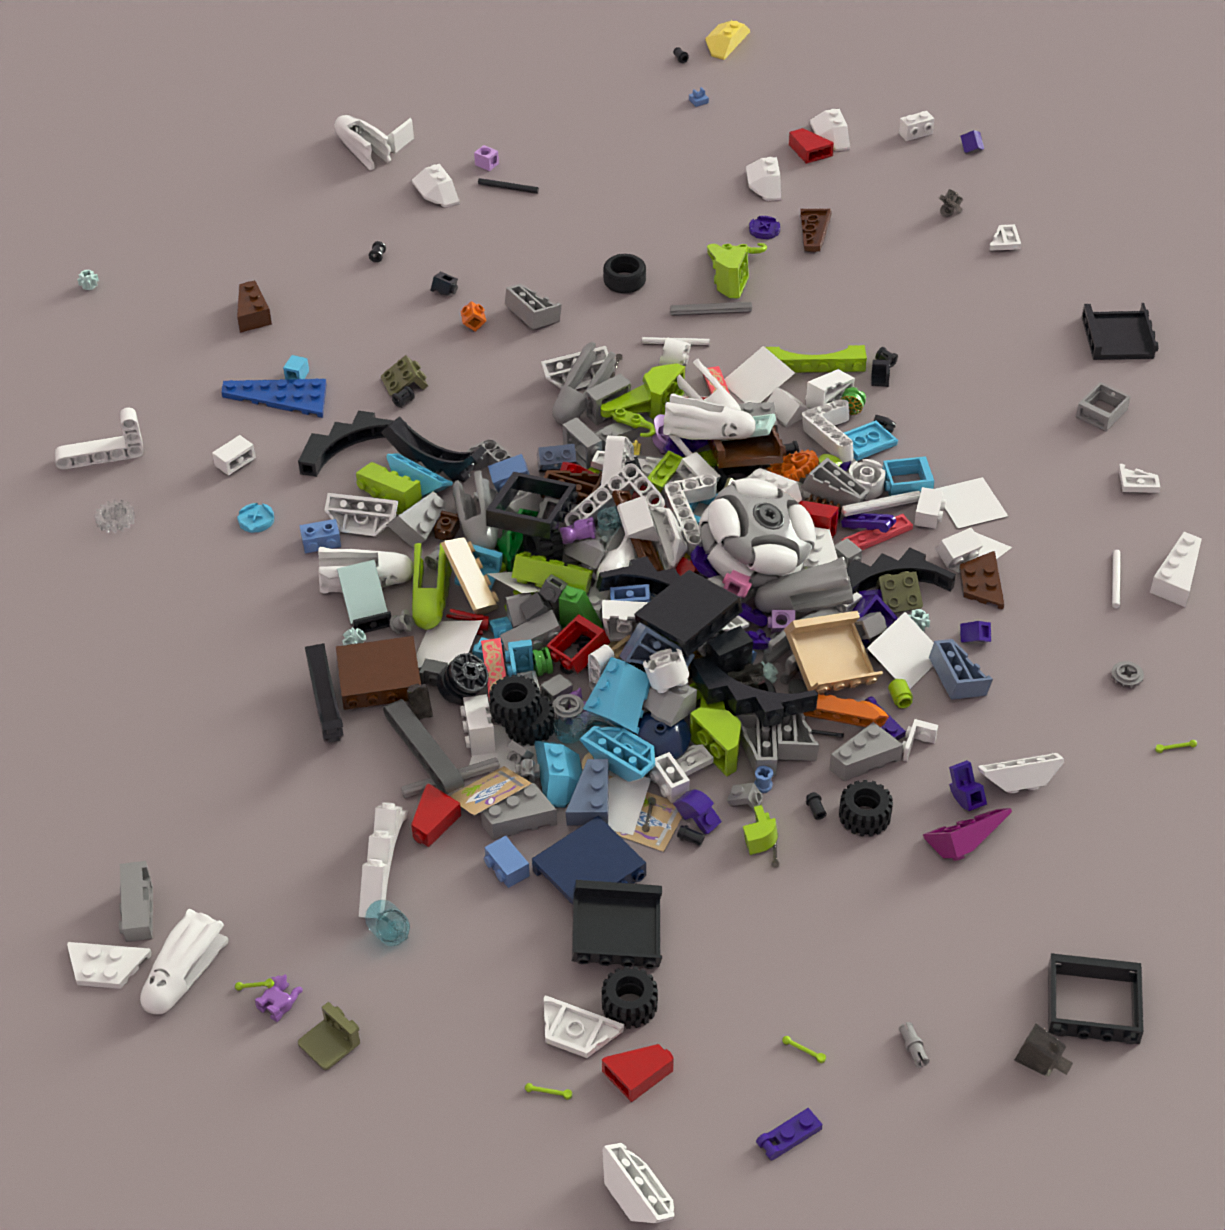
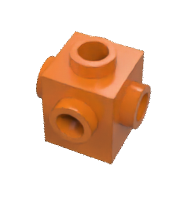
[460,301,486,332]

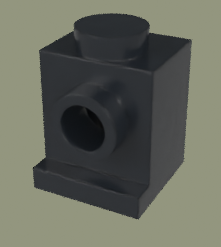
[430,271,458,295]

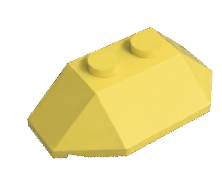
[705,20,750,60]

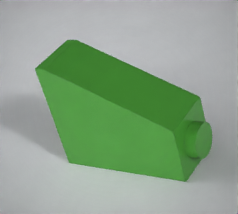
[559,585,603,629]

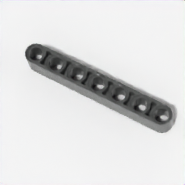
[383,699,464,794]

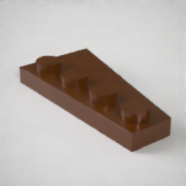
[800,209,832,252]

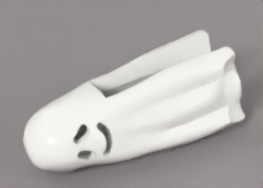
[334,115,391,170]
[677,359,741,411]
[663,394,756,440]
[596,526,657,580]
[318,547,414,594]
[140,909,229,1015]

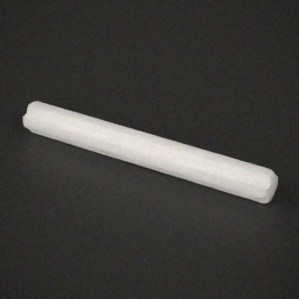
[841,491,920,517]

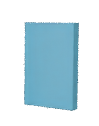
[844,421,898,461]

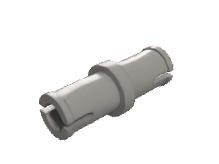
[899,1022,930,1068]

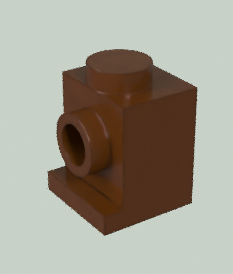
[434,510,460,541]

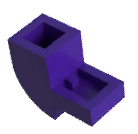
[949,760,987,811]
[673,789,722,835]

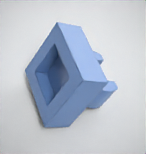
[689,87,709,107]

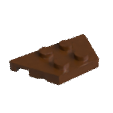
[959,551,1004,609]

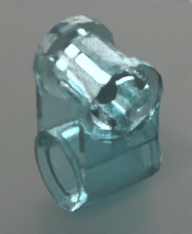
[597,506,623,531]

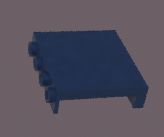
[532,816,646,905]

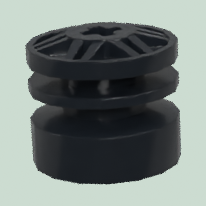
[437,653,489,705]

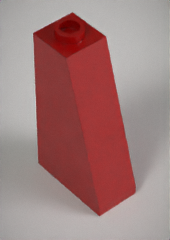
[799,500,839,539]

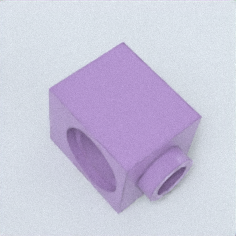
[474,145,499,171]
[767,610,795,634]

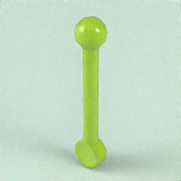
[1155,740,1197,753]
[235,978,274,991]
[782,1036,826,1063]
[525,1083,572,1100]

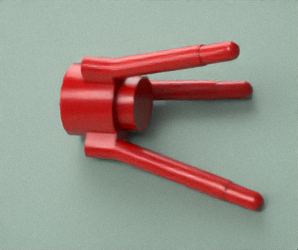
[446,609,489,635]

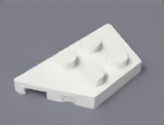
[67,942,152,989]
[544,995,624,1058]

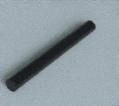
[478,178,539,193]

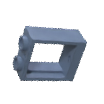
[537,444,577,471]

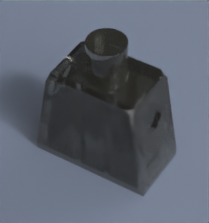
[1014,1024,1073,1076]

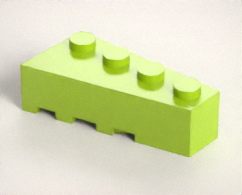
[356,462,422,515]
[511,551,593,594]

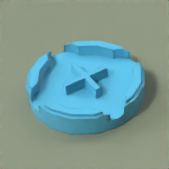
[237,503,274,533]

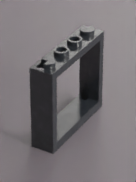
[486,472,578,539]
[1048,953,1144,1044]

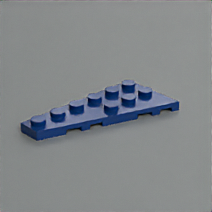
[221,378,327,418]

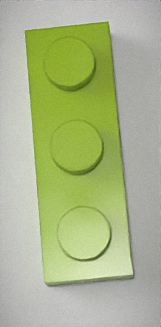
[646,451,683,492]

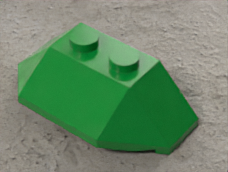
[495,508,538,572]

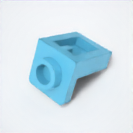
[489,616,513,643]

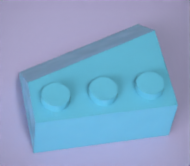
[583,657,650,735]

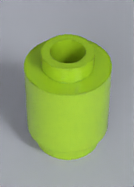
[888,679,913,708]

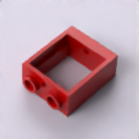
[546,614,610,674]

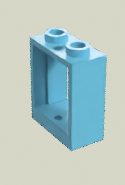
[882,456,934,496]

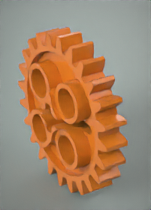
[766,449,819,482]

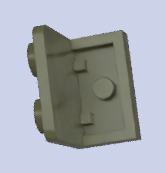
[381,355,428,396]
[876,571,923,613]
[298,1002,360,1070]

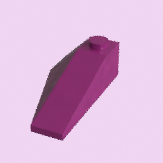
[923,808,1012,861]

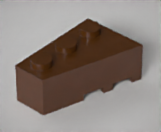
[237,280,272,333]
[541,470,602,512]

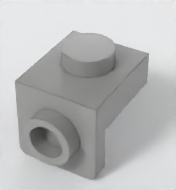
[727,783,763,811]

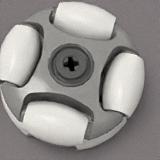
[699,478,816,588]

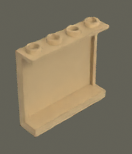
[784,611,883,694]

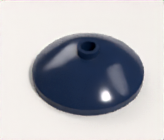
[631,711,691,760]

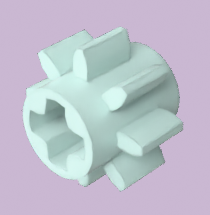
[77,270,99,290]
[908,609,930,632]
[342,627,366,645]
[754,661,778,684]

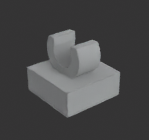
[507,740,534,765]

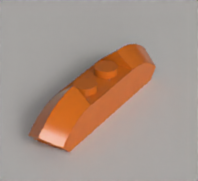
[803,693,889,727]

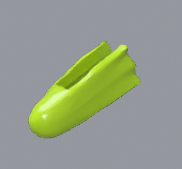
[412,543,452,630]

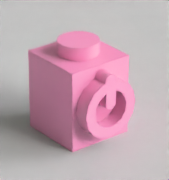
[722,570,752,599]

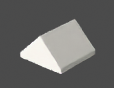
[387,118,414,153]
[767,387,809,428]
[617,496,659,541]

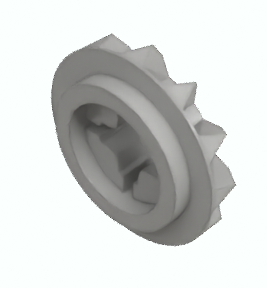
[1112,661,1144,688]
[552,694,584,720]

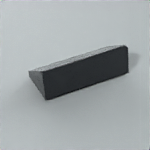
[352,611,391,633]

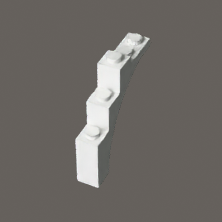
[359,803,408,919]

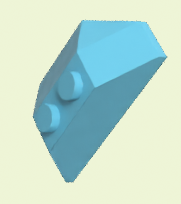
[386,453,453,497]
[580,726,655,782]
[534,741,582,808]

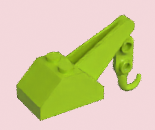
[707,243,767,298]
[601,363,685,437]
[688,683,741,777]

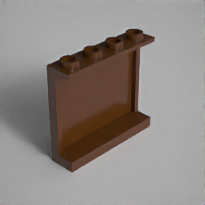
[707,427,786,468]
[336,636,423,710]

